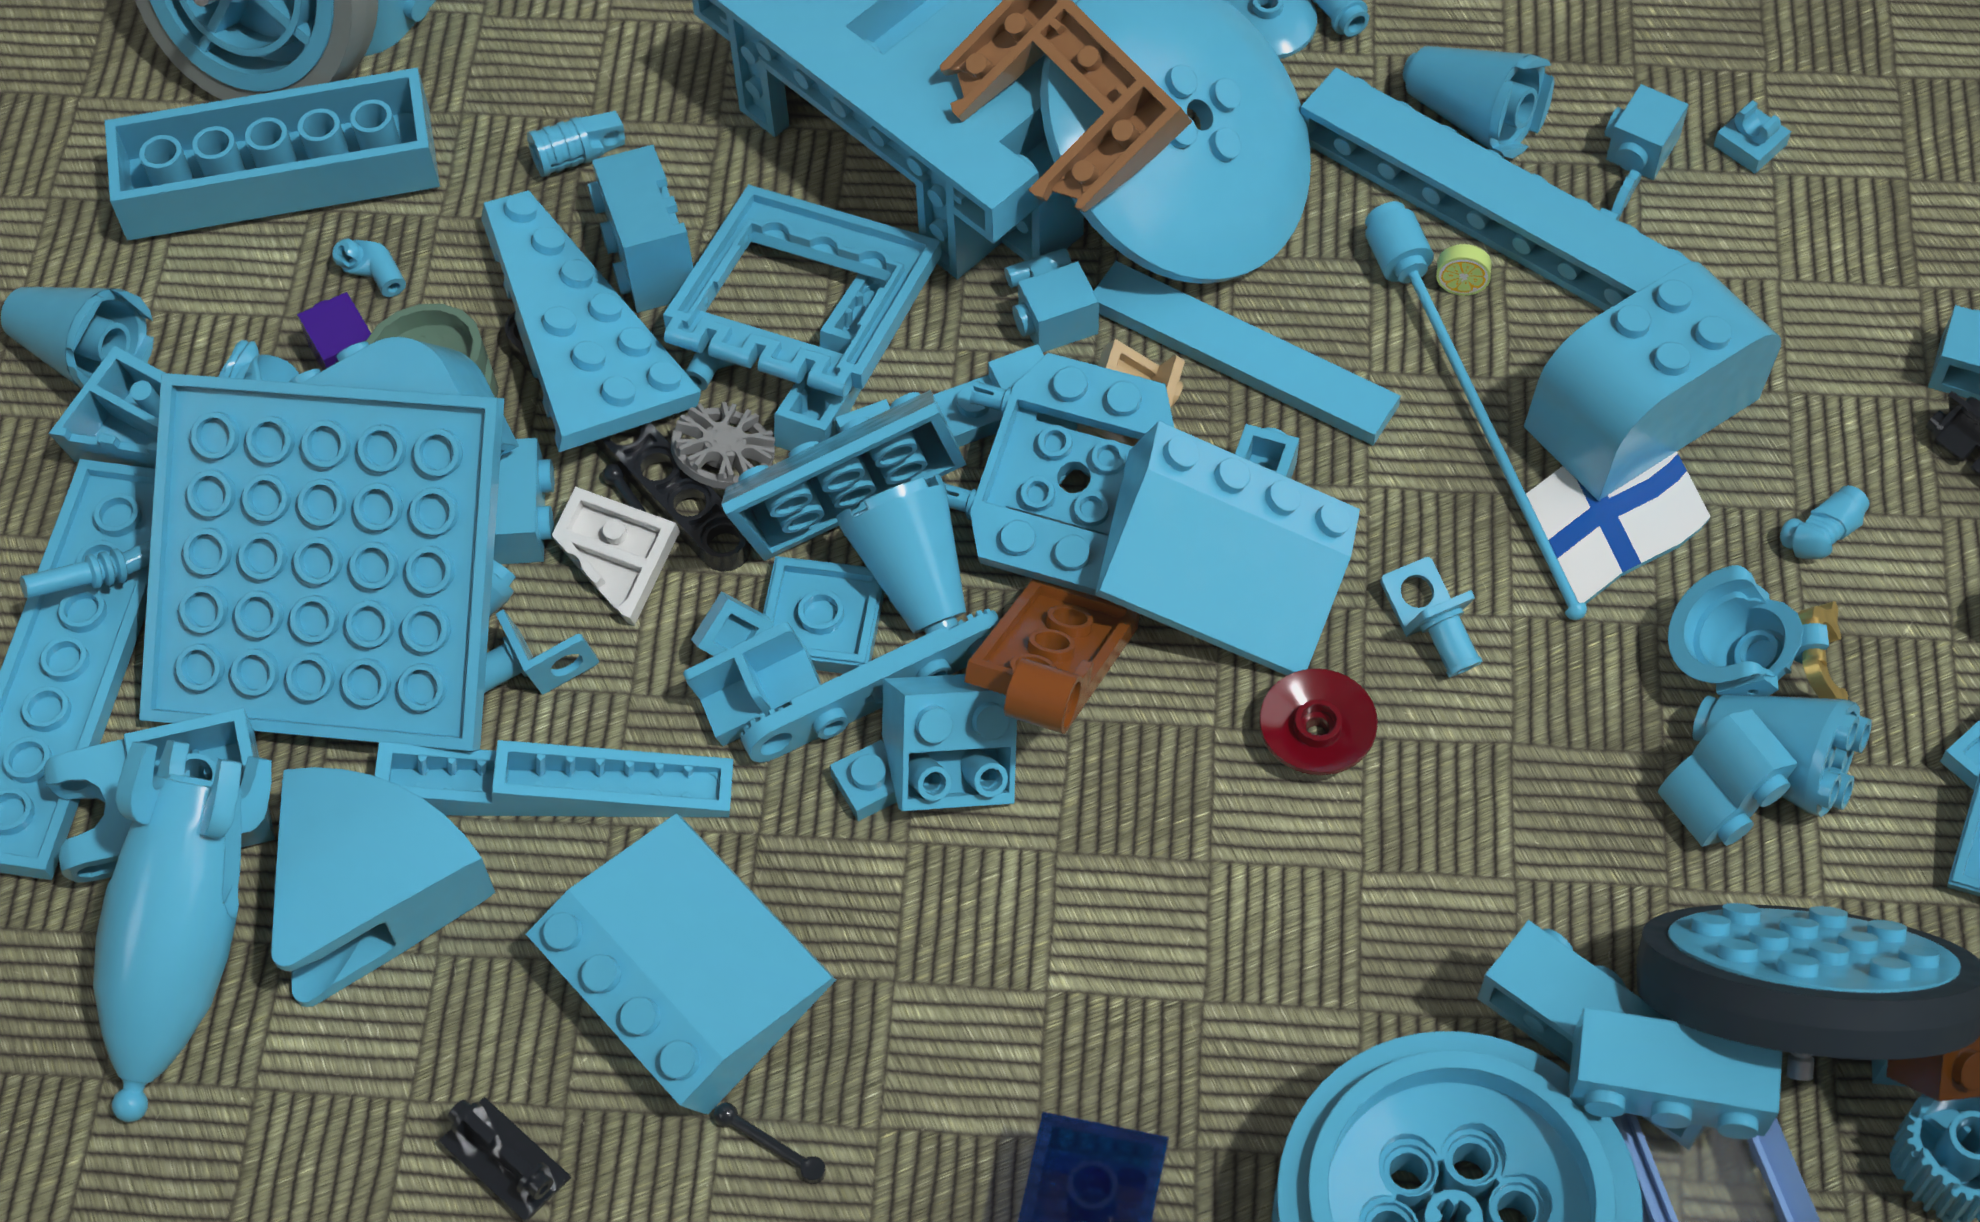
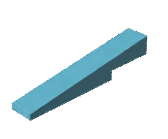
[374,740,733,818]

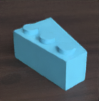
[48,346,165,468]

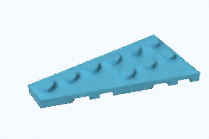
[481,190,701,452]

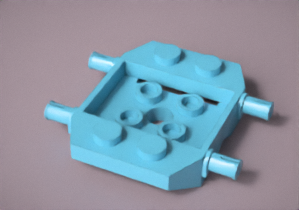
[943,353,1211,597]

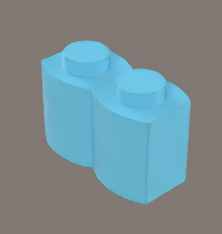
[1657,709,1798,847]

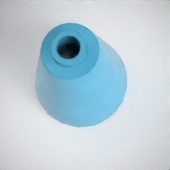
[1403,46,1554,159]
[1,287,154,389]
[836,474,966,634]

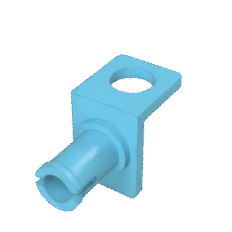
[1380,557,1483,678]
[484,609,599,695]

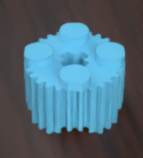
[1890,1094,1980,1222]

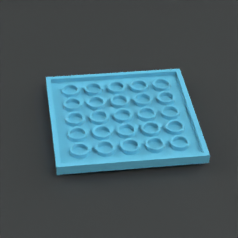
[139,373,504,751]

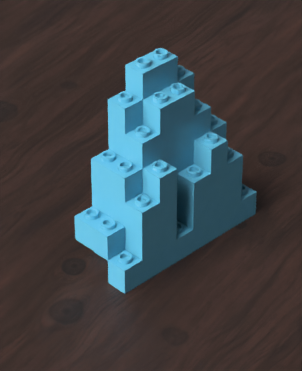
[692,0,1084,280]

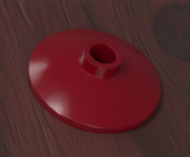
[1259,669,1378,775]

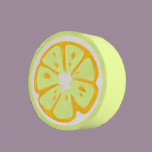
[1436,244,1492,295]

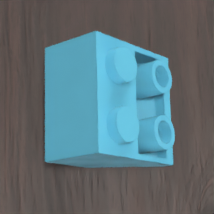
[882,674,1017,811]

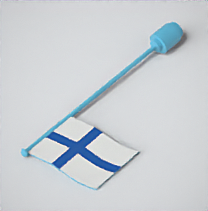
[1365,201,1711,620]

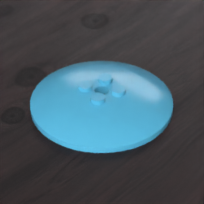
[1040,0,1311,284]

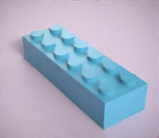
[104,67,440,241]

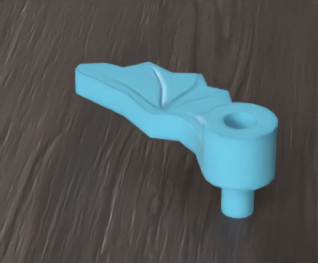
[1600,169,1642,224]

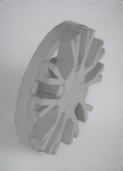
[671,402,775,489]

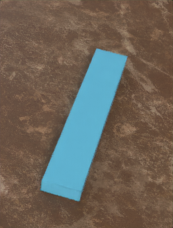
[1094,261,1401,445]

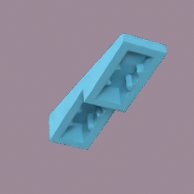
[774,273,887,451]

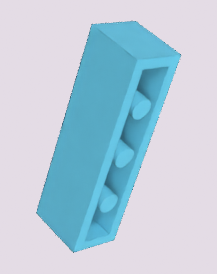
[1477,920,1706,1150]

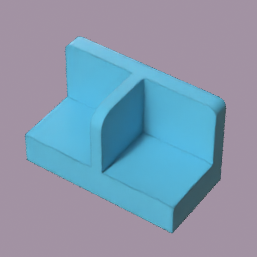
[683,622,822,746]

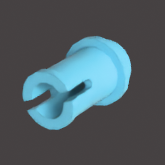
[1312,0,1369,37]

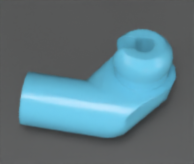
[332,238,406,297]

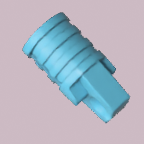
[527,111,625,177]

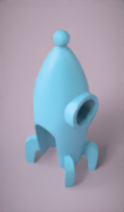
[93,739,272,1122]

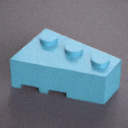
[587,145,693,313]

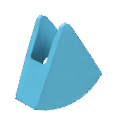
[271,767,495,1007]

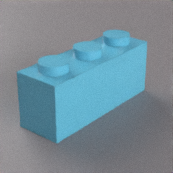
[1568,1007,1782,1139]

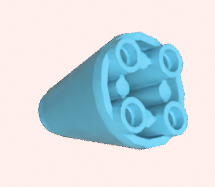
[1692,694,1872,817]

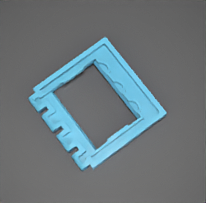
[663,184,942,398]

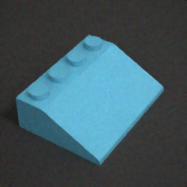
[721,390,967,561]
[1095,421,1360,675]
[526,814,836,1115]

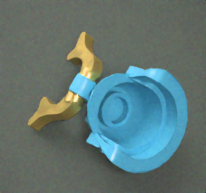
[1668,565,1848,700]

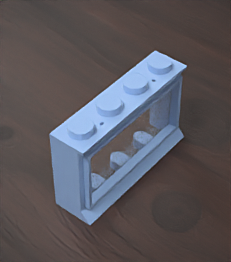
[1611,1113,1821,1222]

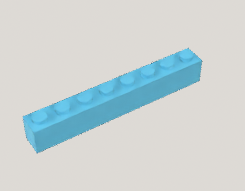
[1300,67,1693,311]

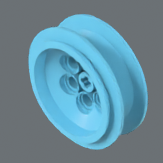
[1272,1031,1643,1222]

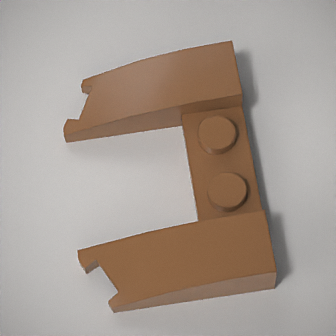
[940,0,1193,213]

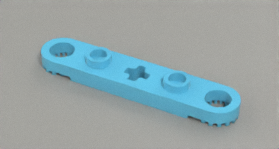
[740,609,1001,762]

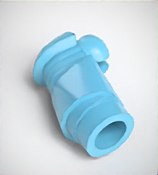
[1780,485,1870,559]

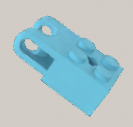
[44,707,275,883]

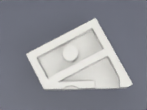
[552,486,680,626]

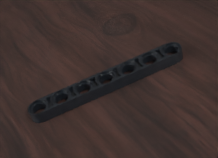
[505,311,750,572]

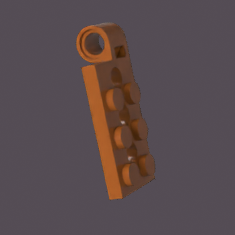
[964,579,1140,734]

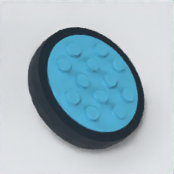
[1636,903,1980,1081]

